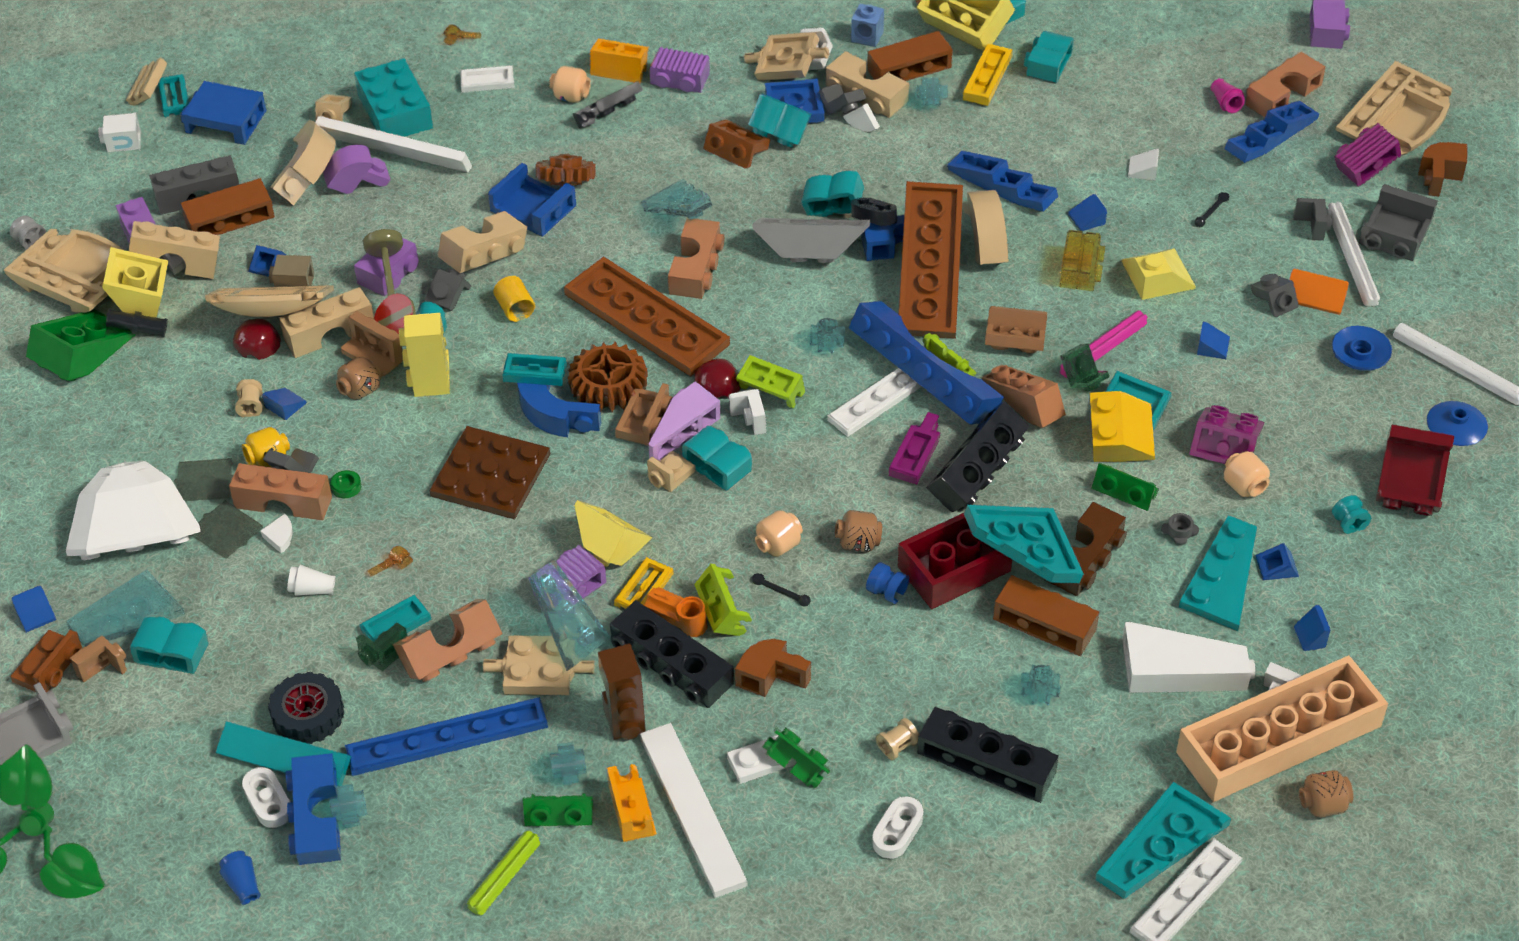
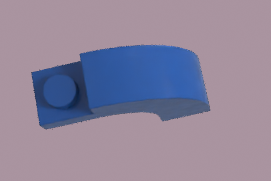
[517,365,601,437]

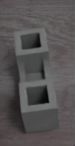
[149,155,239,215]

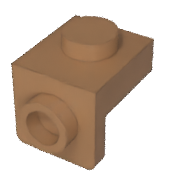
[70,636,127,682]

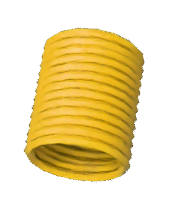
[493,276,535,322]

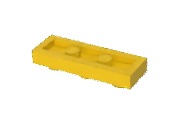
[963,44,1013,106]

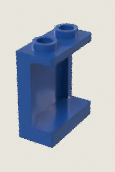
[181,81,267,145]
[488,163,577,237]

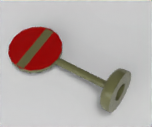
[363,229,415,334]

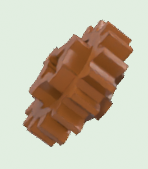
[536,154,596,186]

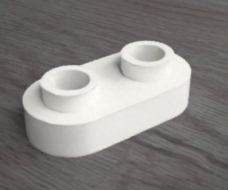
[242,767,289,828]
[873,797,923,859]

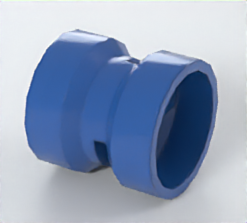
[866,562,909,604]

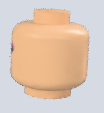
[549,66,591,103]
[1224,451,1270,497]
[755,510,803,557]

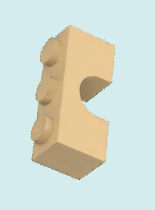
[826,51,909,118]
[438,211,527,273]
[129,221,220,279]
[279,287,374,358]

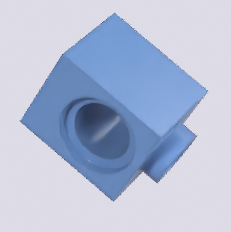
[851,3,884,47]

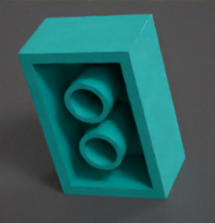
[354,58,433,137]

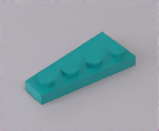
[1179,515,1257,631]
[1095,782,1231,899]

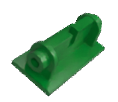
[1091,463,1159,511]
[762,727,830,788]
[523,793,593,826]

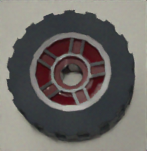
[268,672,344,744]

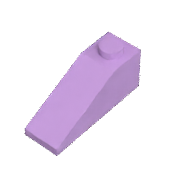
[649,381,720,461]

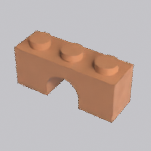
[1245,52,1326,117]
[668,218,724,299]
[229,463,332,520]
[393,599,503,682]

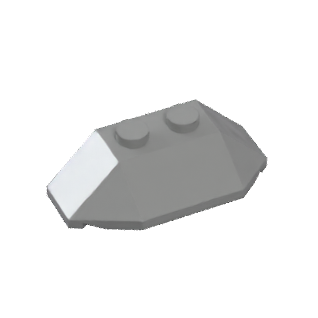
[753,218,870,263]

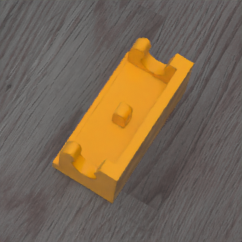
[590,38,648,83]
[607,764,657,842]

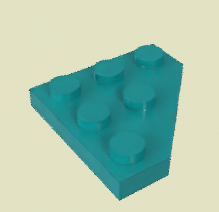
[964,505,1084,583]

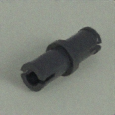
[106,309,168,337]

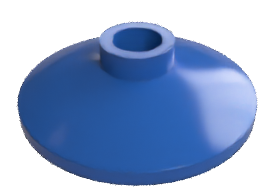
[1332,326,1392,371]
[1427,401,1488,446]

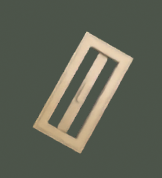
[126,57,167,105]

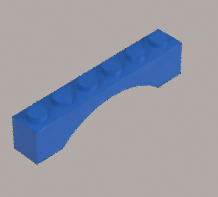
[848,301,1004,425]

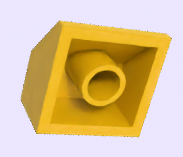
[1090,391,1155,462]

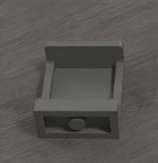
[1359,184,1438,261]

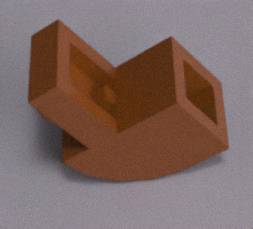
[1418,142,1467,197]
[735,639,811,697]

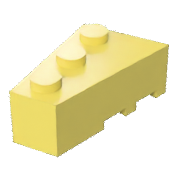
[916,0,1015,51]
[399,313,450,397]

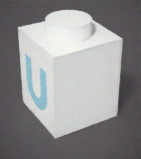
[99,113,141,152]

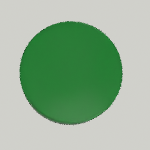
[330,470,362,499]

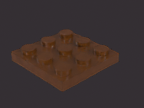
[429,426,551,519]

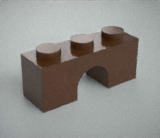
[1044,502,1127,597]
[598,644,646,740]

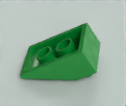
[26,309,136,381]

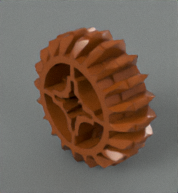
[568,341,648,413]

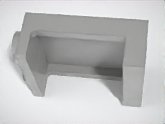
[0,682,74,766]

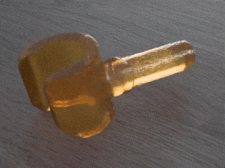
[443,24,481,45]
[367,546,413,577]

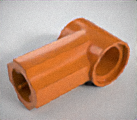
[644,587,708,637]

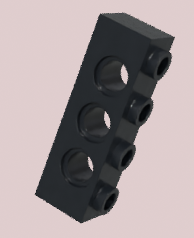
[926,401,1030,513]
[610,600,734,708]
[917,707,1059,803]

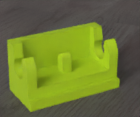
[736,355,805,408]
[694,563,752,636]

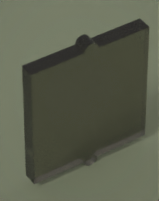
[174,458,233,501]
[192,500,263,559]

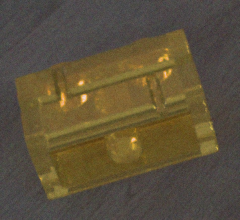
[1059,230,1106,291]

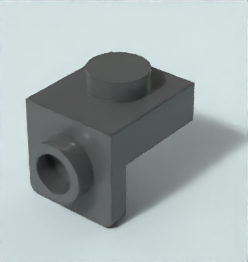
[819,84,866,115]
[1293,198,1332,241]
[424,268,472,311]
[1250,274,1299,317]
[263,449,319,473]

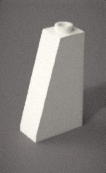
[1122,622,1255,693]

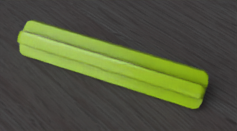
[467,830,540,916]

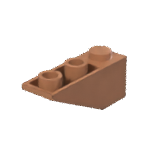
[981,365,1066,428]

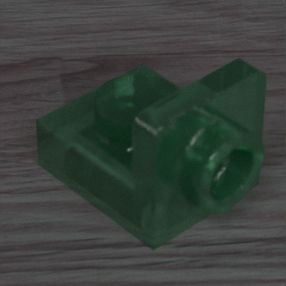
[1060,344,1110,391]
[356,622,408,672]

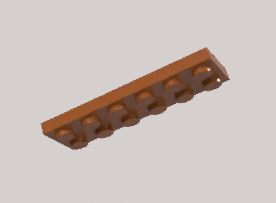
[899,181,963,339]
[564,256,730,377]

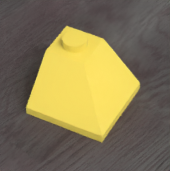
[102,247,168,317]
[1121,248,1196,300]
[574,500,652,567]

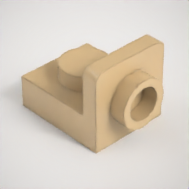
[315,94,352,123]
[647,450,695,492]

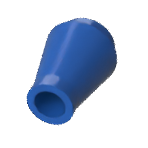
[219,851,261,905]

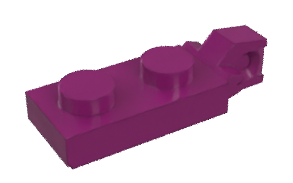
[889,412,940,485]

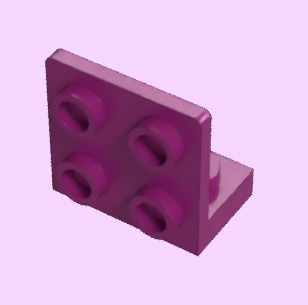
[1189,405,1265,464]

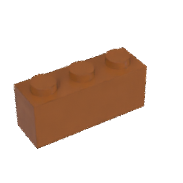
[867,31,953,81]
[181,178,275,235]
[993,575,1099,656]

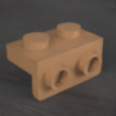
[985,306,1047,353]
[341,311,403,376]
[615,383,673,446]

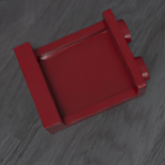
[1376,424,1454,516]

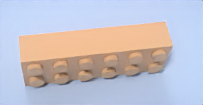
[1176,655,1388,802]

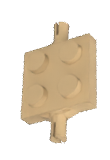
[744,32,829,80]
[483,636,595,695]

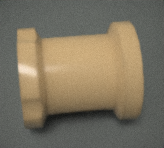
[235,379,263,417]
[876,718,919,761]

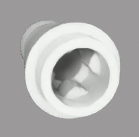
[287,565,336,596]

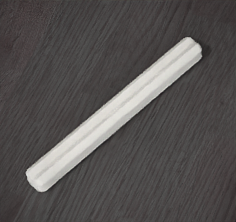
[1327,202,1380,307]
[1393,323,1519,405]

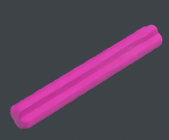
[1059,310,1148,379]

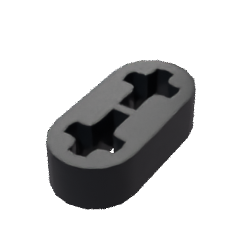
[851,197,897,226]

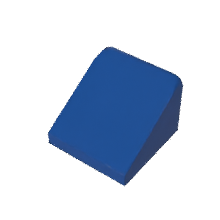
[1068,194,1107,232]
[248,245,286,277]
[1197,321,1230,359]
[262,388,307,420]
[1255,543,1299,580]
[11,586,56,633]
[1294,605,1331,651]

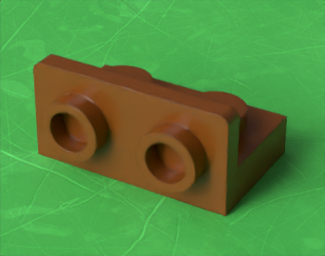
[703,119,770,169]
[10,630,82,692]

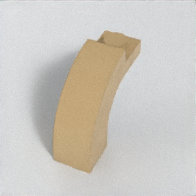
[270,120,336,205]
[963,190,1009,264]

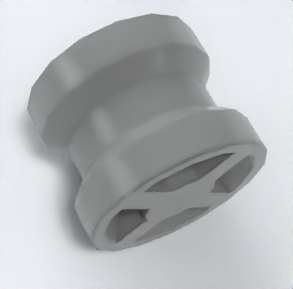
[10,215,46,249]

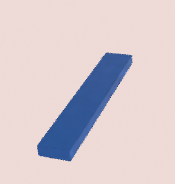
[345,697,548,776]

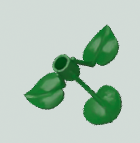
[0,744,105,899]

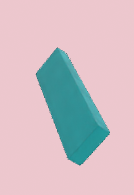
[216,721,351,788]

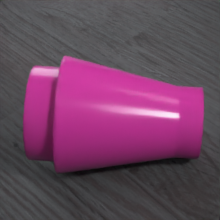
[1211,78,1245,113]

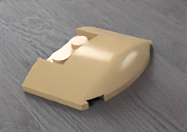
[1336,61,1452,155]
[4,229,123,313]
[205,285,334,317]

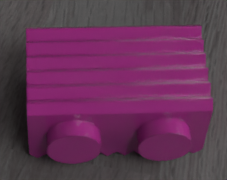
[1334,123,1401,186]

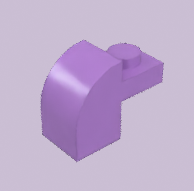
[323,145,390,194]

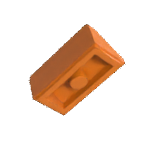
[1289,269,1349,315]

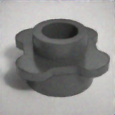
[1161,513,1199,545]

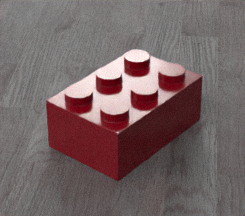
[897,513,1012,610]

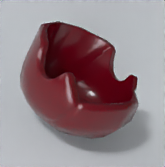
[232,319,281,360]
[694,359,741,399]

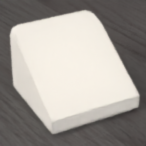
[1128,149,1159,180]

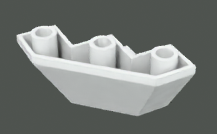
[66,461,201,560]

